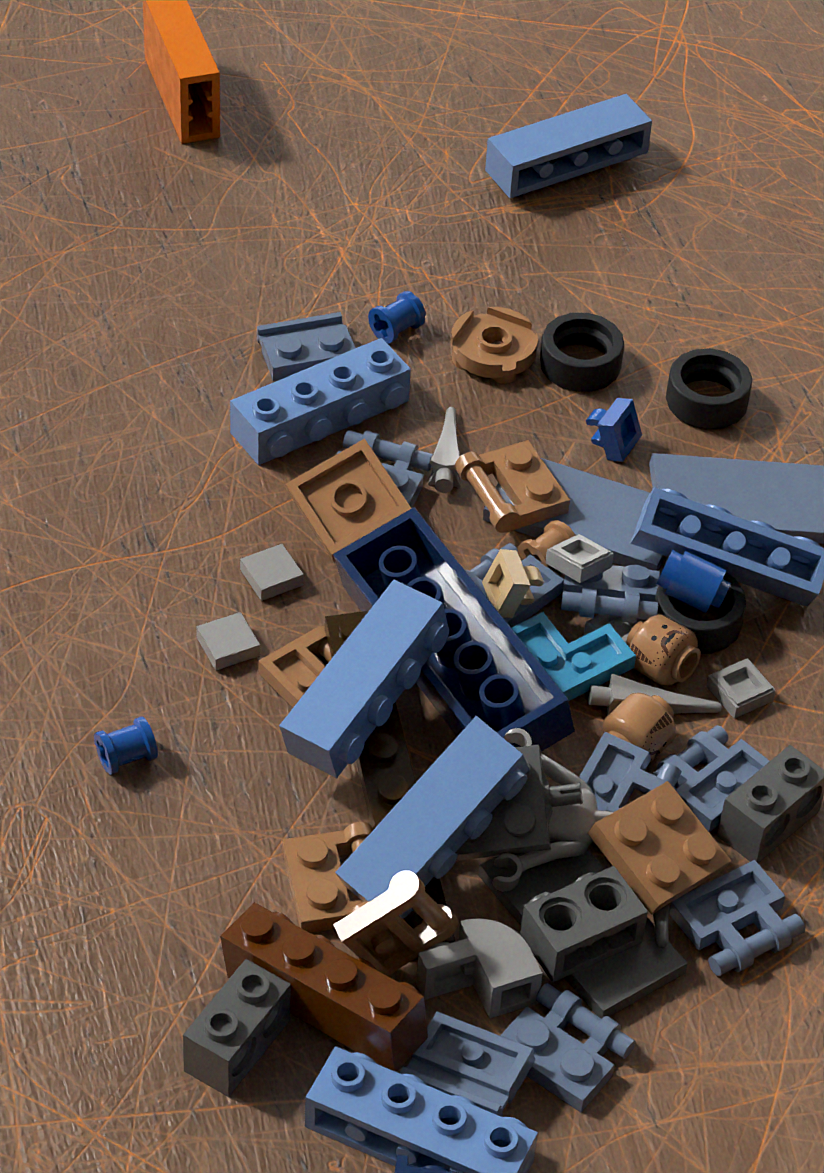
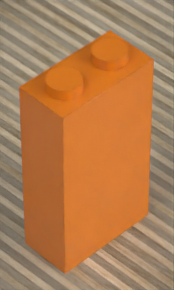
[143,0,220,144]

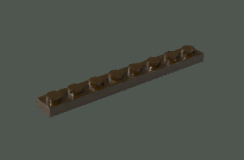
[324,611,455,943]

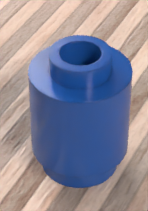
[656,550,731,613]

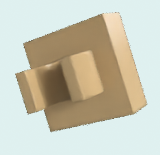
[482,549,544,618]

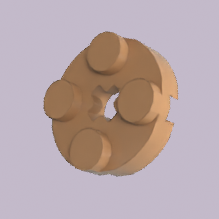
[451,307,538,384]

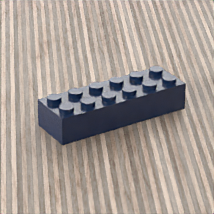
[333,507,575,752]

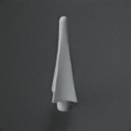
[428,407,460,493]
[588,674,722,716]

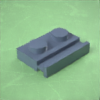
[257,312,355,381]
[400,1012,535,1117]

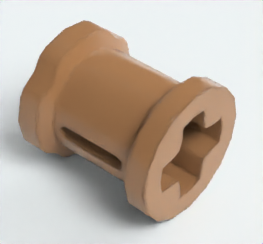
[518,520,576,570]

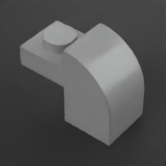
[416,919,542,1019]

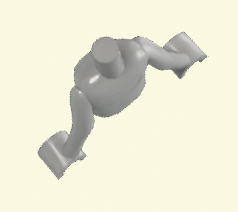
[492,728,613,892]

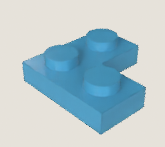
[511,612,636,701]

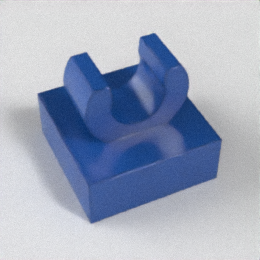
[586,398,642,462]

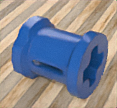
[368,291,426,344]
[94,716,158,775]

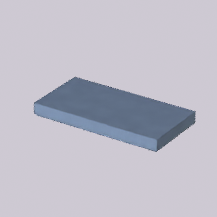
[649,453,824,544]
[483,458,665,571]

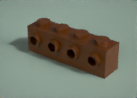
[220,902,428,1072]

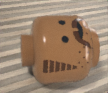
[626,614,701,686]
[603,693,676,765]

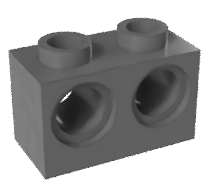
[717,745,824,863]
[520,866,648,983]
[183,959,291,1097]

